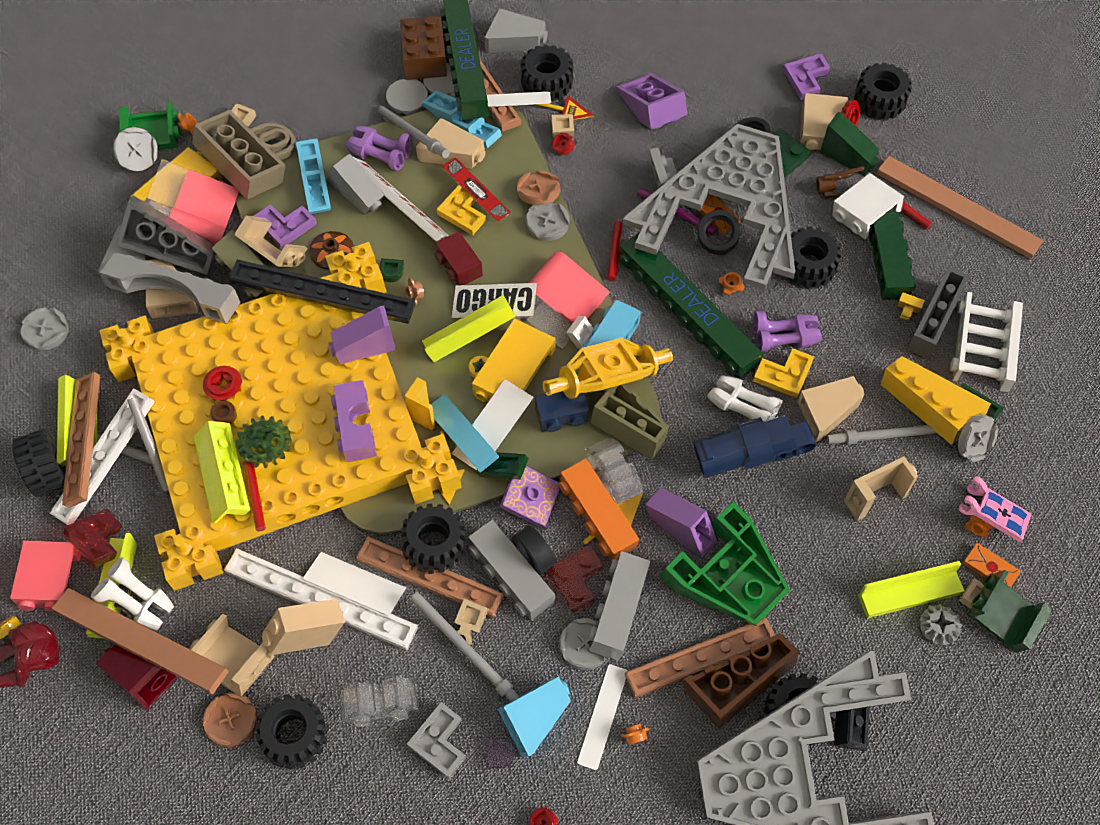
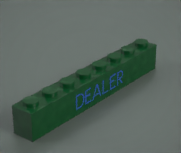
[440,0,489,120]
[619,232,763,379]

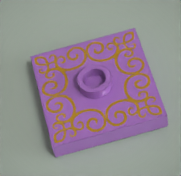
[499,466,560,528]

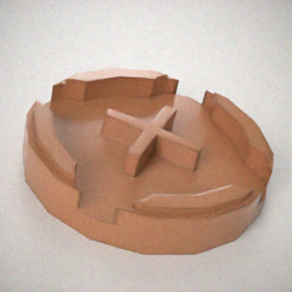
[517,171,561,205]
[202,692,258,747]

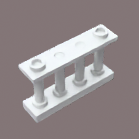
[950,292,1023,393]

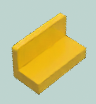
[404,377,435,431]

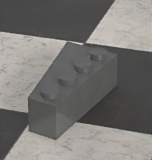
[116,195,215,275]

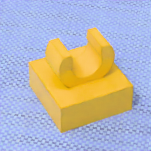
[897,293,925,321]

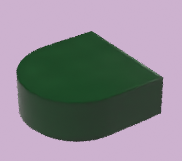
[379,258,404,282]

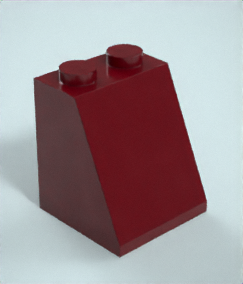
[96,644,178,710]

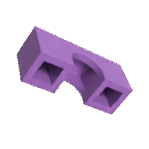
[331,380,377,462]

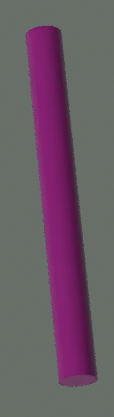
[637,187,717,235]

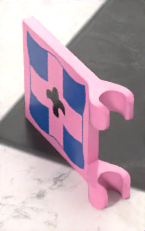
[959,476,1031,543]

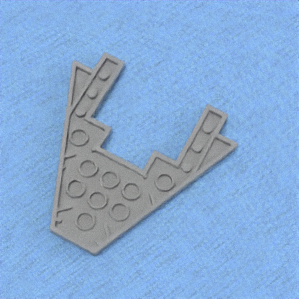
[623,124,795,290]
[697,650,934,825]

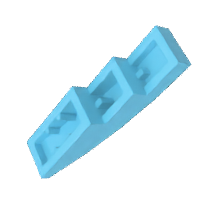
[422,90,502,148]
[296,138,331,214]
[431,394,499,473]

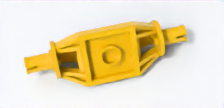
[543,338,673,399]

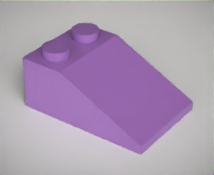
[616,73,687,129]

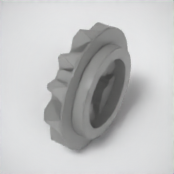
[920,604,962,645]

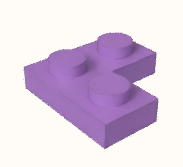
[783,53,830,100]
[254,204,317,249]

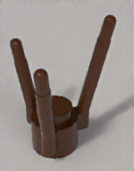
[816,166,864,198]

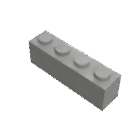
[468,520,555,621]
[588,551,650,661]

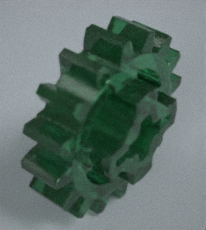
[235,415,292,468]

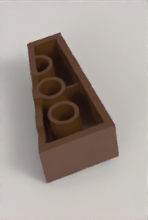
[684,633,799,729]

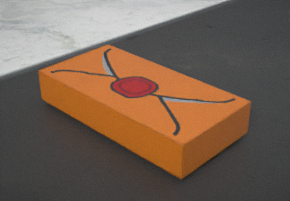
[696,194,741,236]
[963,543,1021,587]

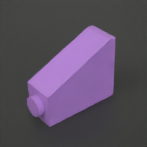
[328,305,396,365]
[645,488,717,558]

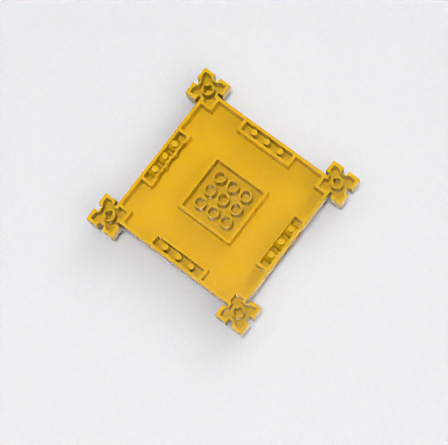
[99,242,462,591]

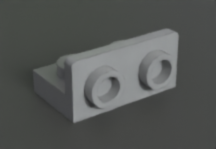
[650,148,677,189]

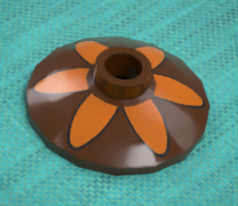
[309,231,354,269]

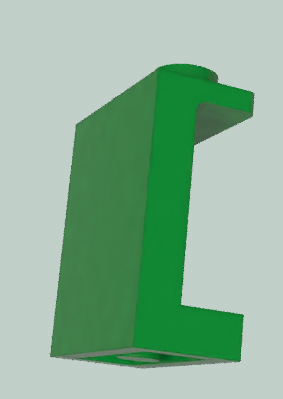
[119,102,181,150]

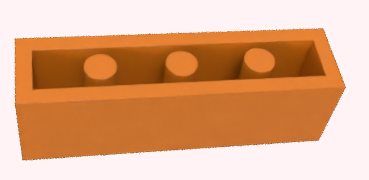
[559,459,640,562]

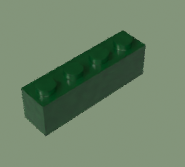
[869,212,916,300]

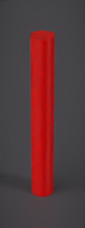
[901,201,932,230]
[607,221,623,281]
[243,459,266,532]

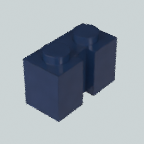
[535,391,589,432]

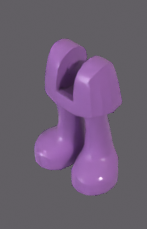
[345,126,413,171]
[753,311,823,352]

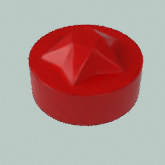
[552,133,575,156]
[529,807,558,825]

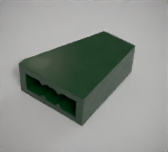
[820,112,879,176]

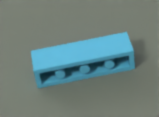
[575,300,641,394]

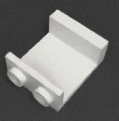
[832,173,904,239]

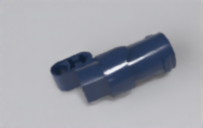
[693,415,817,478]

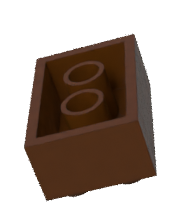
[400,16,447,80]

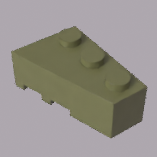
[212,230,272,300]
[591,384,669,460]

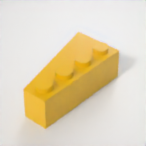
[881,356,991,445]

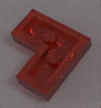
[63,509,122,568]
[547,545,603,613]

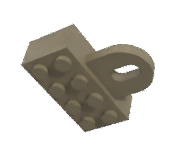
[193,110,296,200]

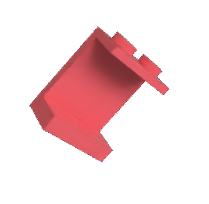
[10,541,82,612]

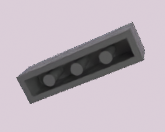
[907,266,969,359]

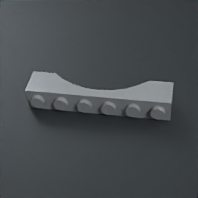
[100,252,240,324]

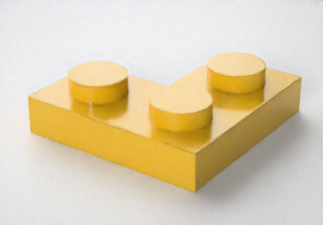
[437,184,486,236]
[753,348,814,398]

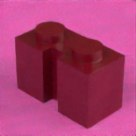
[434,231,483,286]

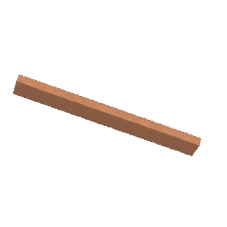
[877,156,1044,259]
[52,588,229,695]

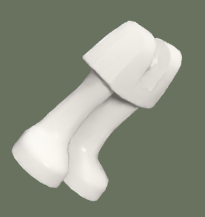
[707,376,782,421]
[91,557,174,630]

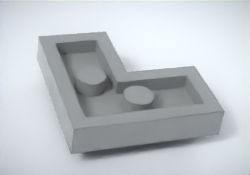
[407,702,466,779]

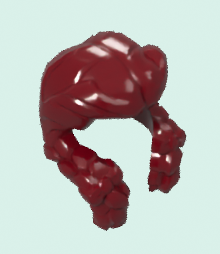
[0,622,60,688]

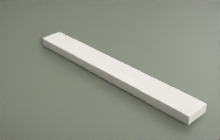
[224,548,418,650]

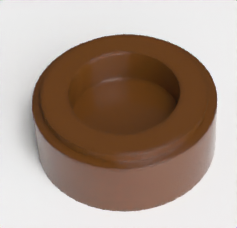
[210,401,237,424]

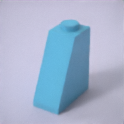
[498,677,571,757]

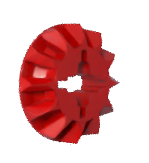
[841,100,860,126]
[203,366,243,402]

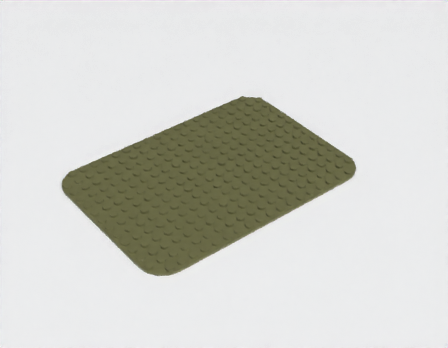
[236,105,660,535]

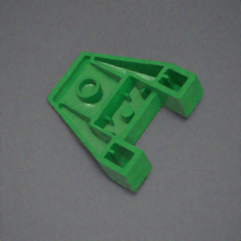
[659,501,790,626]

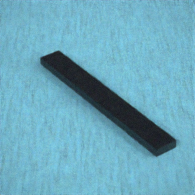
[229,259,416,324]

